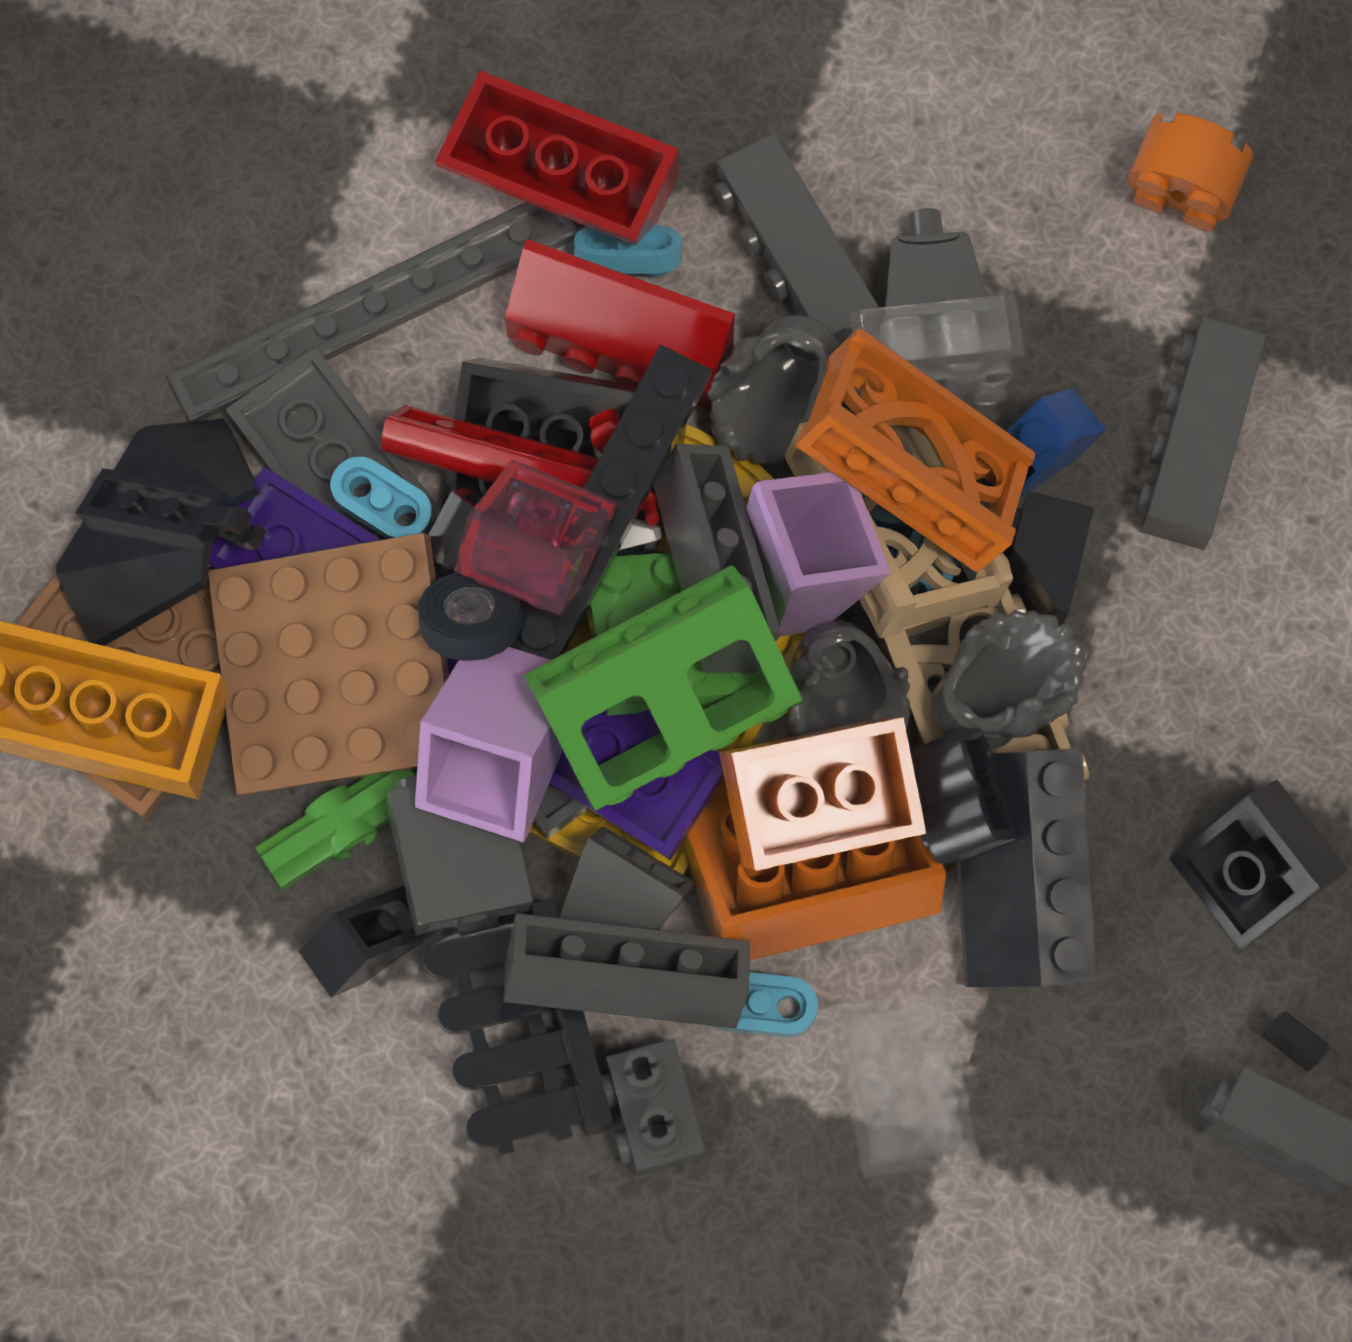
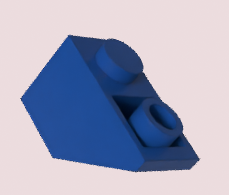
[980,388,1106,499]

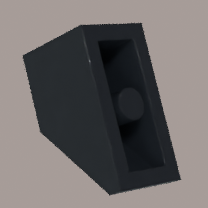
[299,885,440,998]

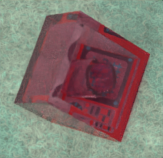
[454,459,617,616]

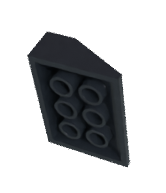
[441,358,687,556]

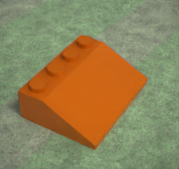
[683,779,946,961]

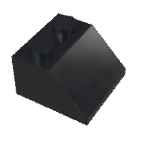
[1002,491,1094,625]
[1171,779,1348,950]

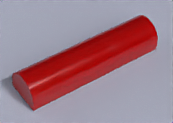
[381,405,599,497]

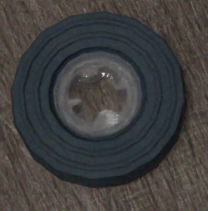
[418,570,523,661]

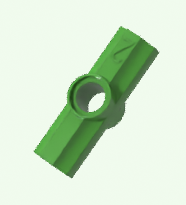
[255,769,415,891]

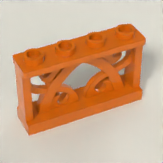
[795,329,1035,573]

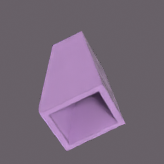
[746,472,891,636]
[415,647,562,842]

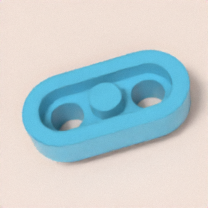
[574,225,682,277]
[330,457,435,539]
[715,972,818,1038]

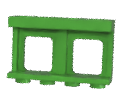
[523,565,803,811]

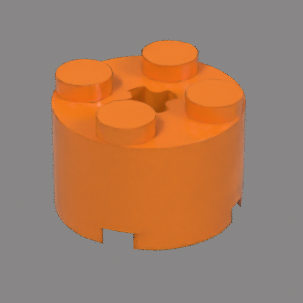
[1128,113,1254,231]

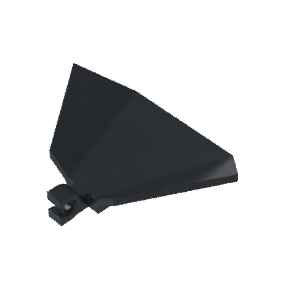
[55,419,266,646]

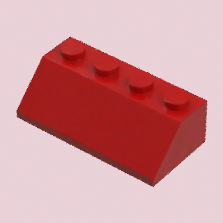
[435,70,679,246]
[505,239,735,410]

